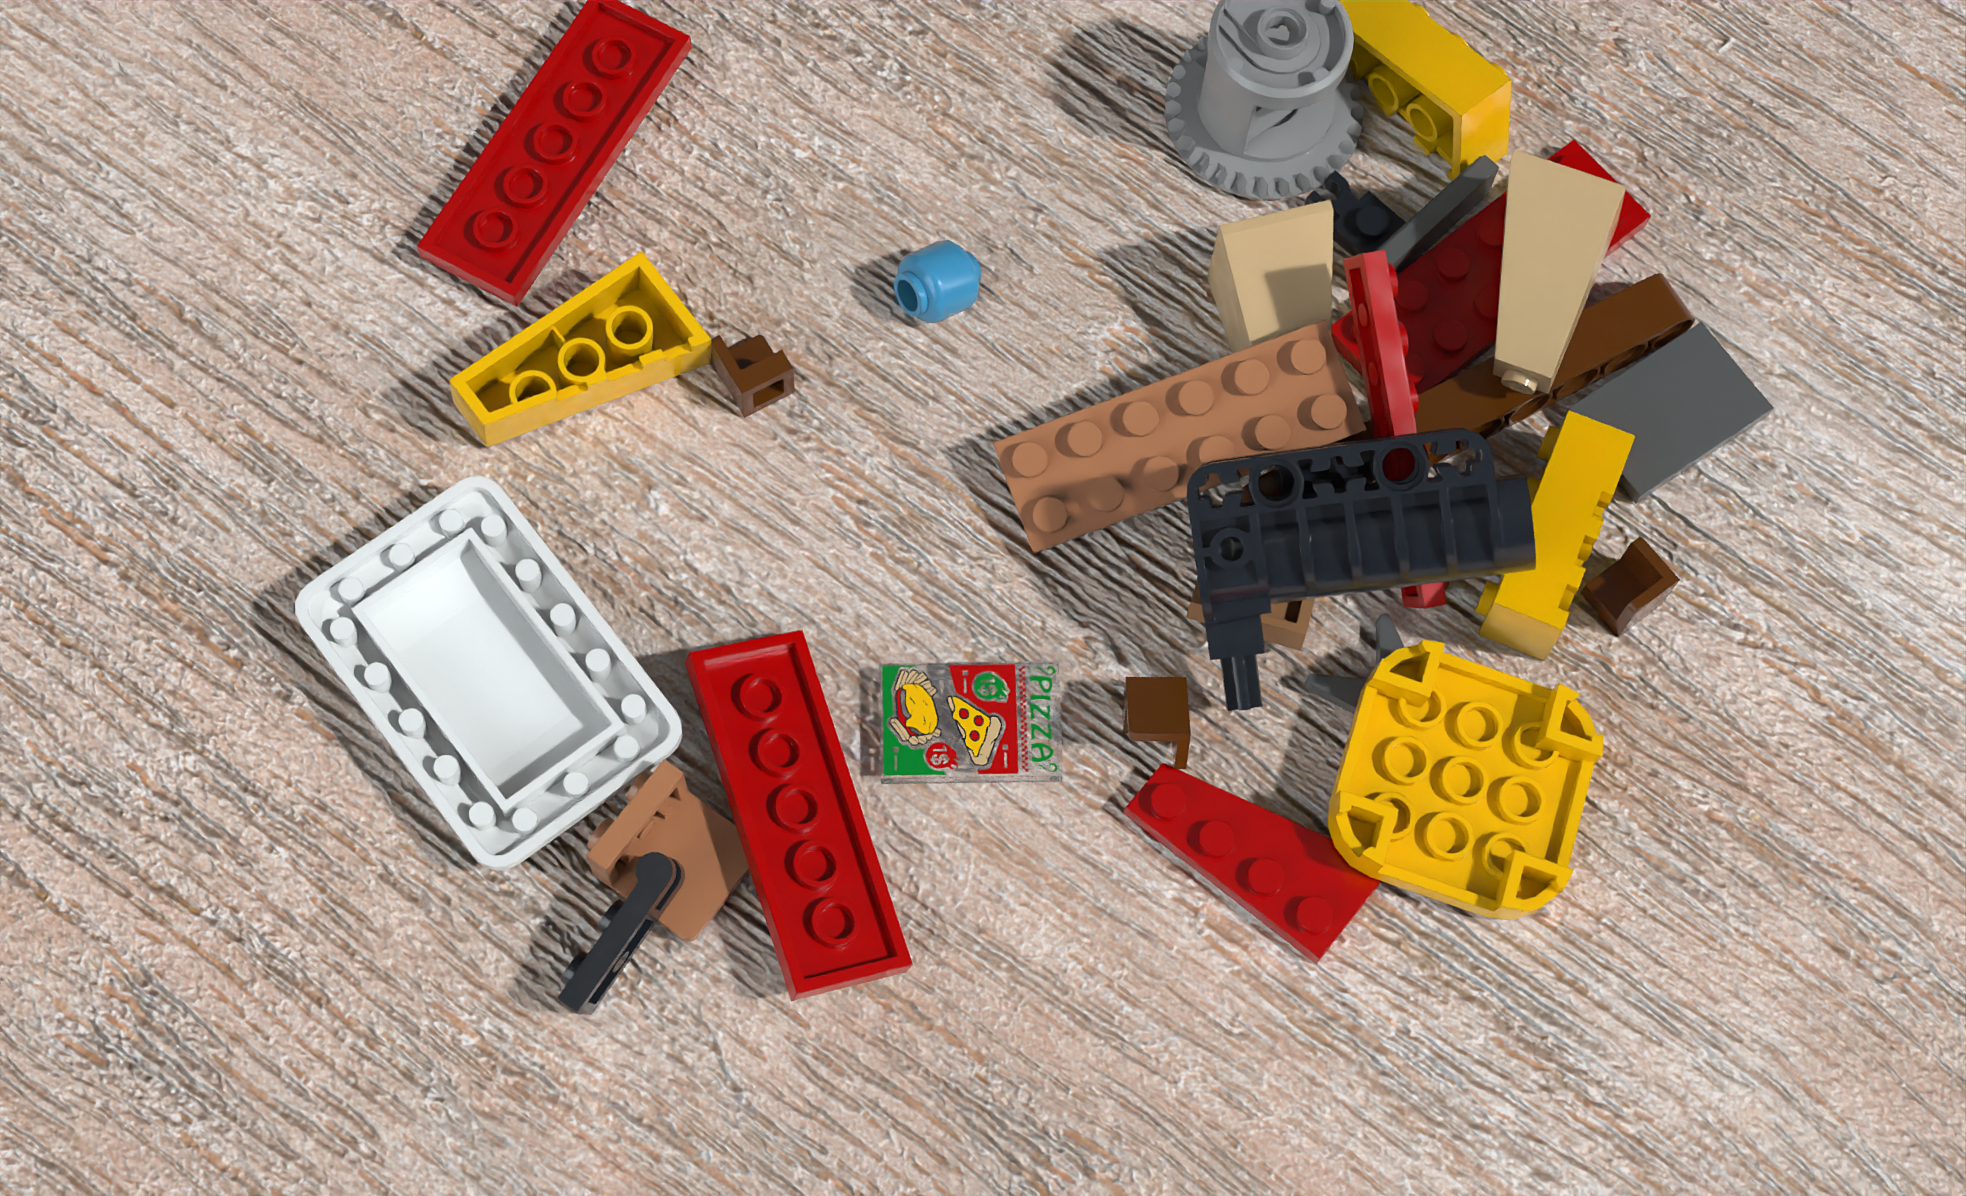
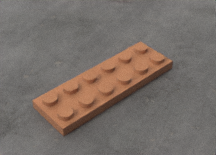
[993,319,1367,554]

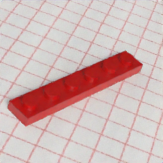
[1343,250,1449,609]

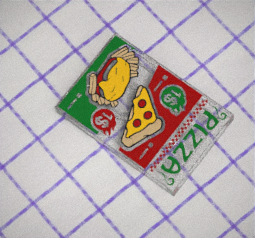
[879,661,1063,784]

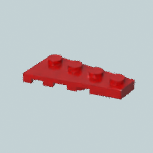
[1124,763,1382,965]

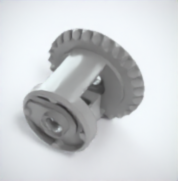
[1165,0,1364,200]

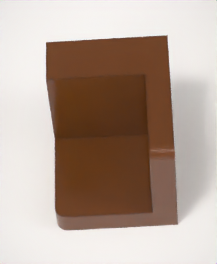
[711,335,795,418]
[1580,537,1680,637]
[1122,677,1191,769]

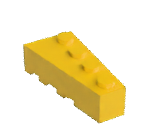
[1339,0,1512,181]
[449,251,712,447]
[1474,410,1635,661]

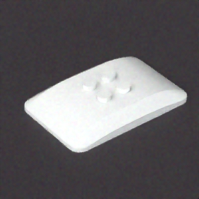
[295,476,682,871]

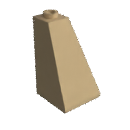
[1493,149,1626,395]
[1207,200,1333,354]

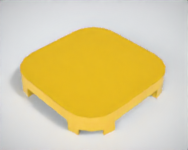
[1327,640,1603,921]

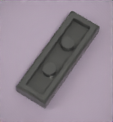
[1376,155,1499,275]

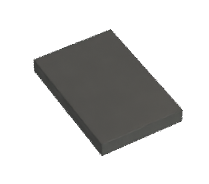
[1564,322,1774,504]

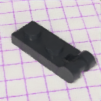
[557,852,685,1015]

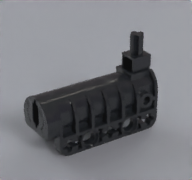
[1187,428,1536,711]

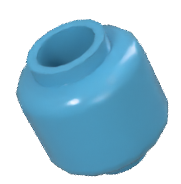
[894,240,981,323]

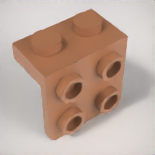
[586,759,750,942]

